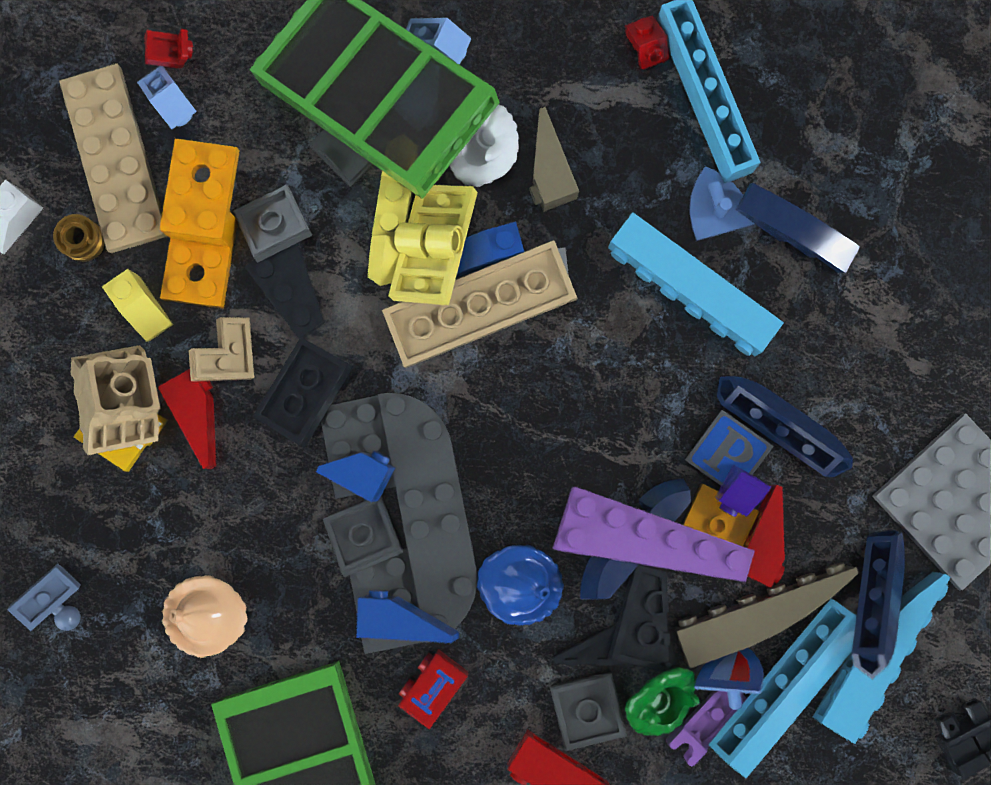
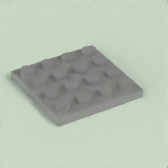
[872,413,991,590]

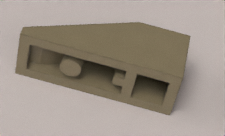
[529,107,579,212]

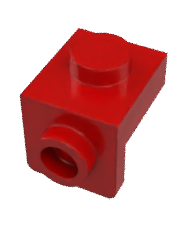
[625,15,669,69]
[145,29,193,69]

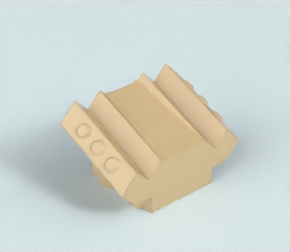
[71,345,160,455]

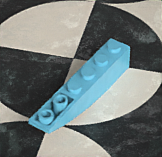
[813,572,951,744]

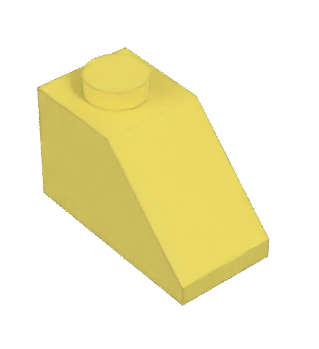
[102,269,173,342]

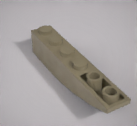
[672,562,858,668]

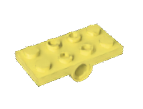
[388,185,478,305]

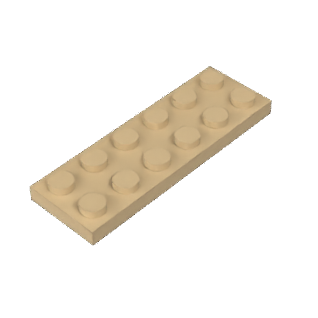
[59,64,168,253]
[382,240,577,368]

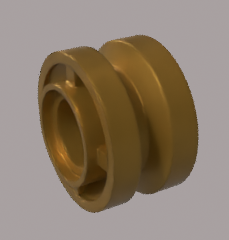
[53,214,105,262]

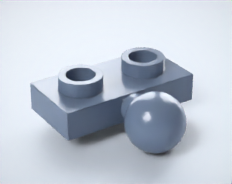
[7,563,81,631]

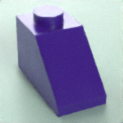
[715,465,771,517]

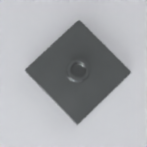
[233,184,312,263]
[323,496,403,577]
[550,672,627,751]

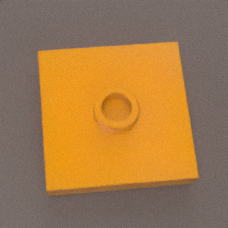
[682,484,759,546]

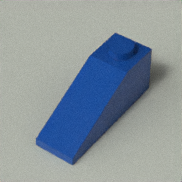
[456,222,524,277]
[357,590,459,643]

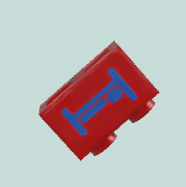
[398,649,468,729]

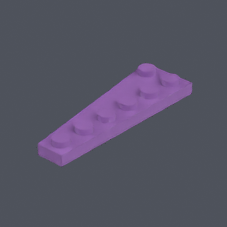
[553,487,754,582]

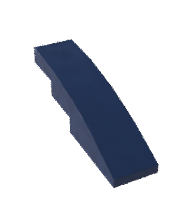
[736,183,859,273]

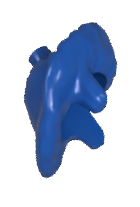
[476,545,564,625]

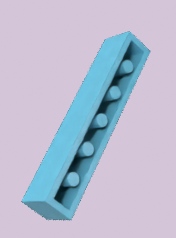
[657,0,761,184]
[608,212,784,356]
[709,598,857,778]

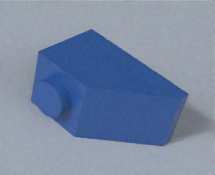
[316,450,396,502]

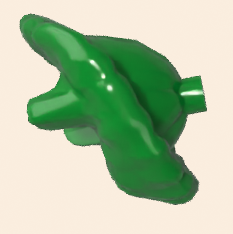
[625,667,700,736]

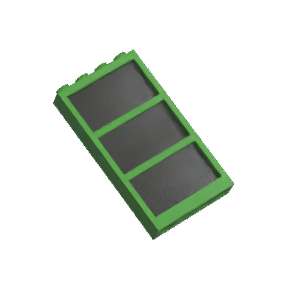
[250,0,500,199]
[211,661,375,785]

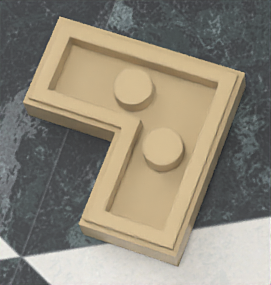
[188,317,254,381]

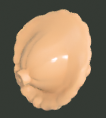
[162,575,248,658]

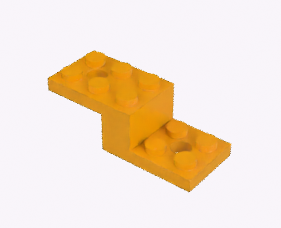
[159,139,240,309]

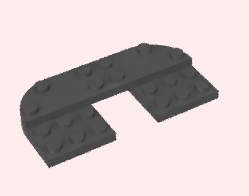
[321,393,477,654]

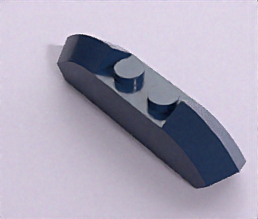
[717,376,853,477]
[580,478,691,599]
[852,529,905,679]

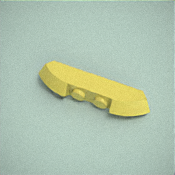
[368,135,419,286]

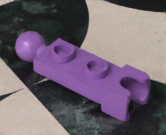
[666,690,747,766]

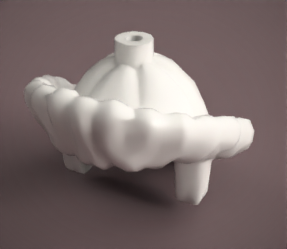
[450,104,519,187]

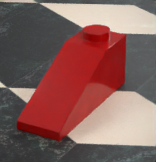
[158,369,216,469]
[743,485,785,588]
[508,729,609,785]

